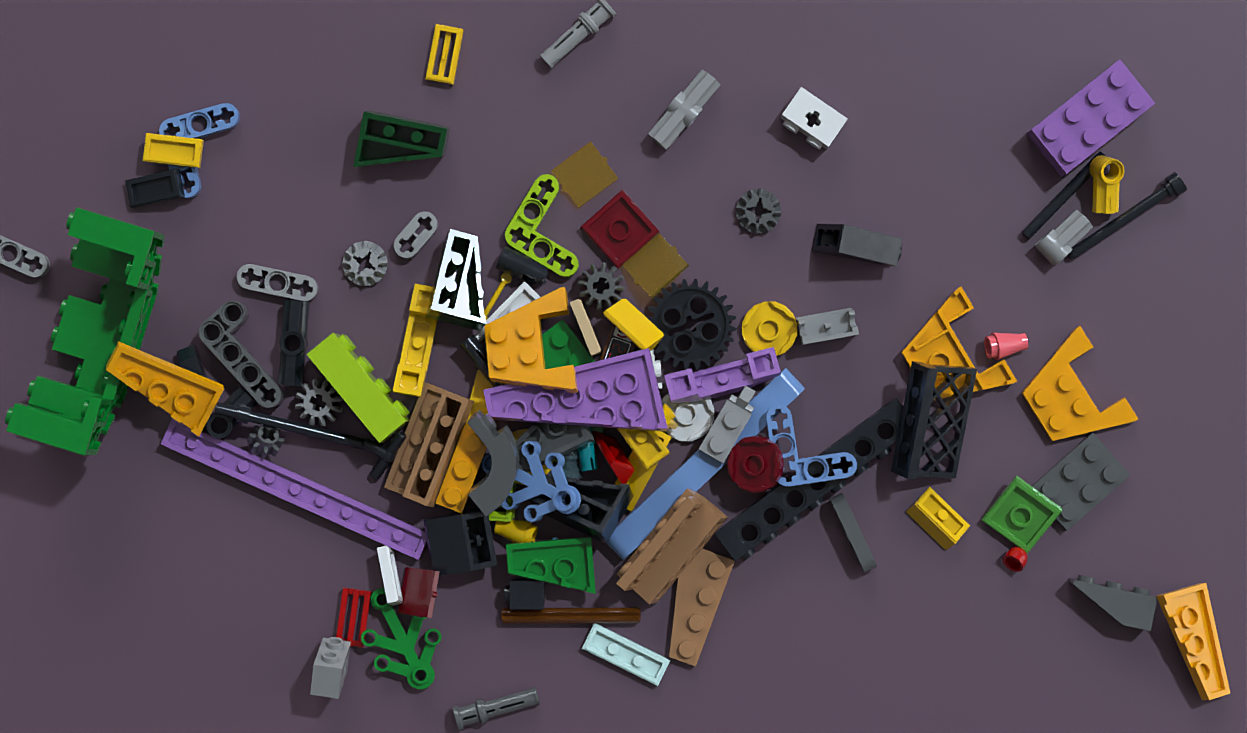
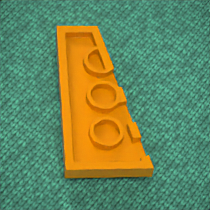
[1156,583,1230,700]

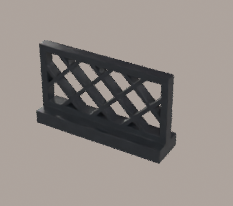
[891,361,977,479]

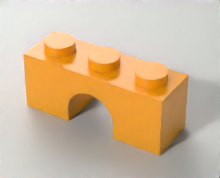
[435,421,488,513]

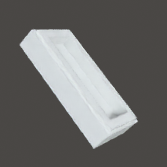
[377,546,403,606]

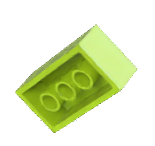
[307,333,410,443]

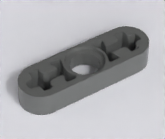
[829,493,877,573]

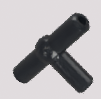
[362,431,407,480]

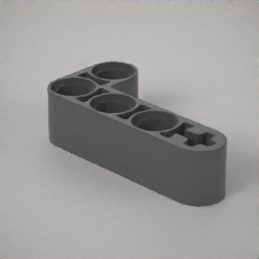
[199,300,285,408]

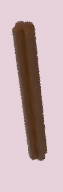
[501,607,641,624]

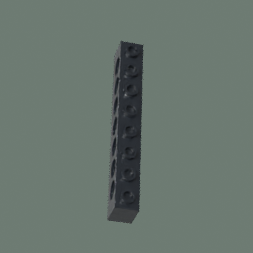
[715,398,903,561]

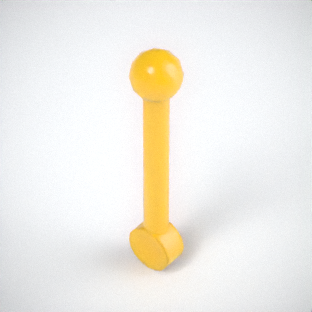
[484,273,512,320]

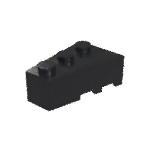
[529,474,634,544]

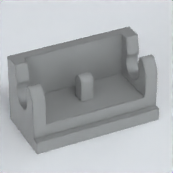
[796,308,859,345]

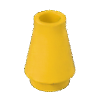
[494,520,538,543]

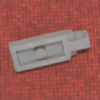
[699,386,755,463]

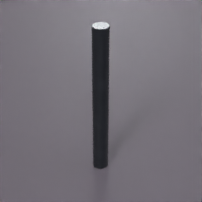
[1022,151,1105,240]

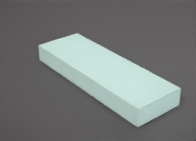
[582,623,670,686]

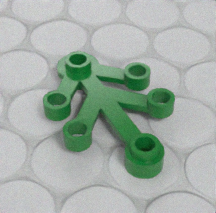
[361,588,442,689]

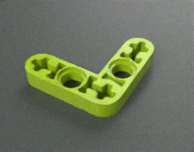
[505,174,579,277]

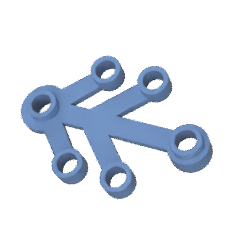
[482,441,581,522]

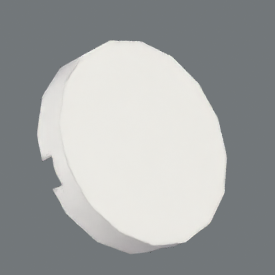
[662,392,714,441]

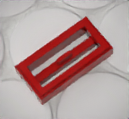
[336,587,372,648]

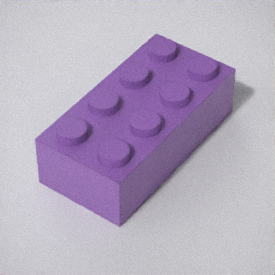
[1026,59,1155,177]

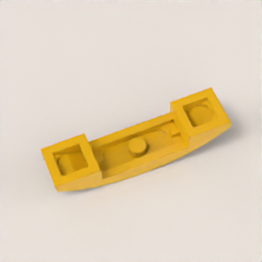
[393,284,438,397]

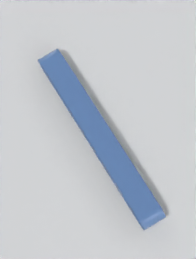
[607,368,805,560]

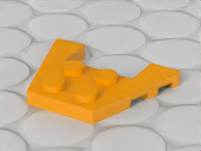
[901,286,1017,398]
[484,287,578,393]
[1021,326,1138,441]

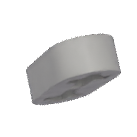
[394,211,438,259]

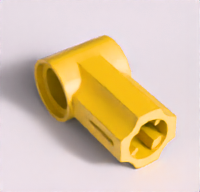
[1089,155,1125,214]

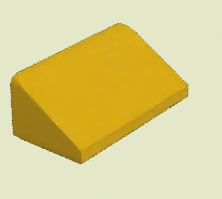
[604,298,664,351]
[906,487,970,550]

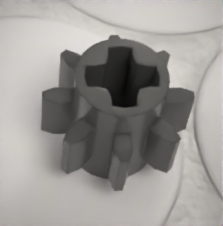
[247,425,284,459]

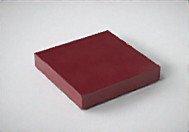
[580,190,660,269]

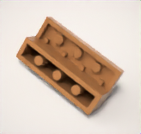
[384,382,475,507]
[616,488,728,604]

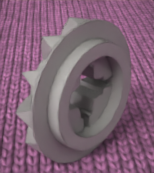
[342,241,388,286]

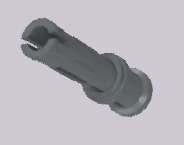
[453,687,540,731]

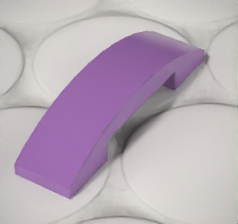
[664,347,781,403]

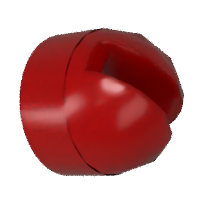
[1003,547,1028,572]

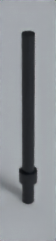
[214,402,383,450]

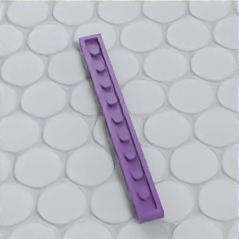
[161,418,427,560]

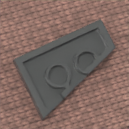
[516,423,594,473]

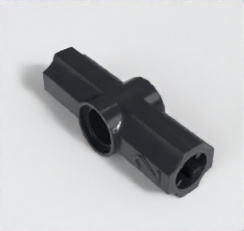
[278,300,310,386]

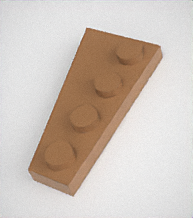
[669,548,735,667]

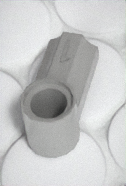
[1035,210,1093,266]

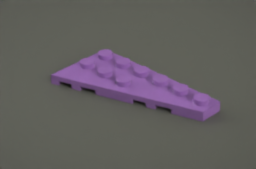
[483,348,669,432]

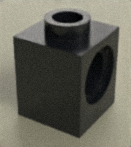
[504,579,545,609]

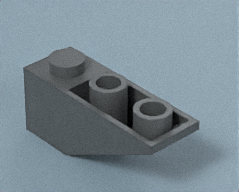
[1069,575,1157,631]

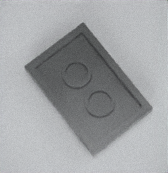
[1031,433,1130,531]

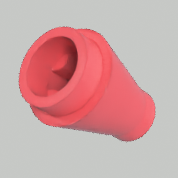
[984,332,1028,360]

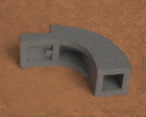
[467,410,519,516]

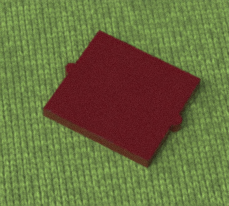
[398,567,439,618]

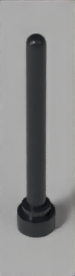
[1067,172,1187,259]

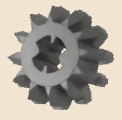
[577,262,625,310]

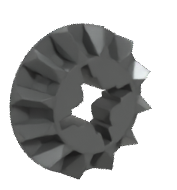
[736,188,781,234]

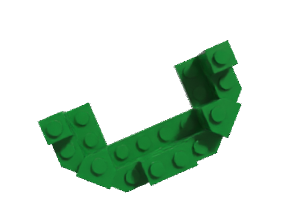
[5,207,165,455]

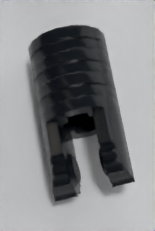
[496,246,548,286]

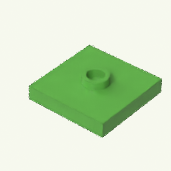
[982,475,1062,554]

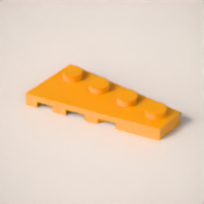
[106,341,224,437]

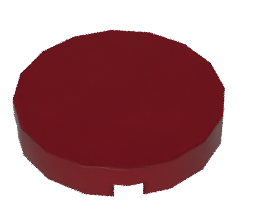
[727,435,784,493]

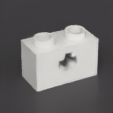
[780,87,848,150]

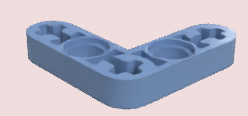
[159,103,240,199]
[766,404,857,486]

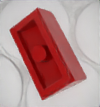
[592,431,635,484]

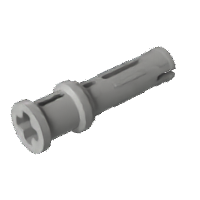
[540,0,617,68]

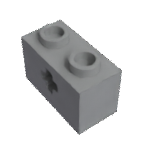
[310,637,351,699]

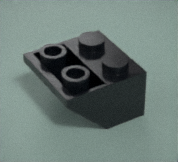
[423,508,497,575]

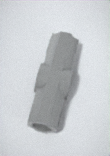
[648,69,721,150]

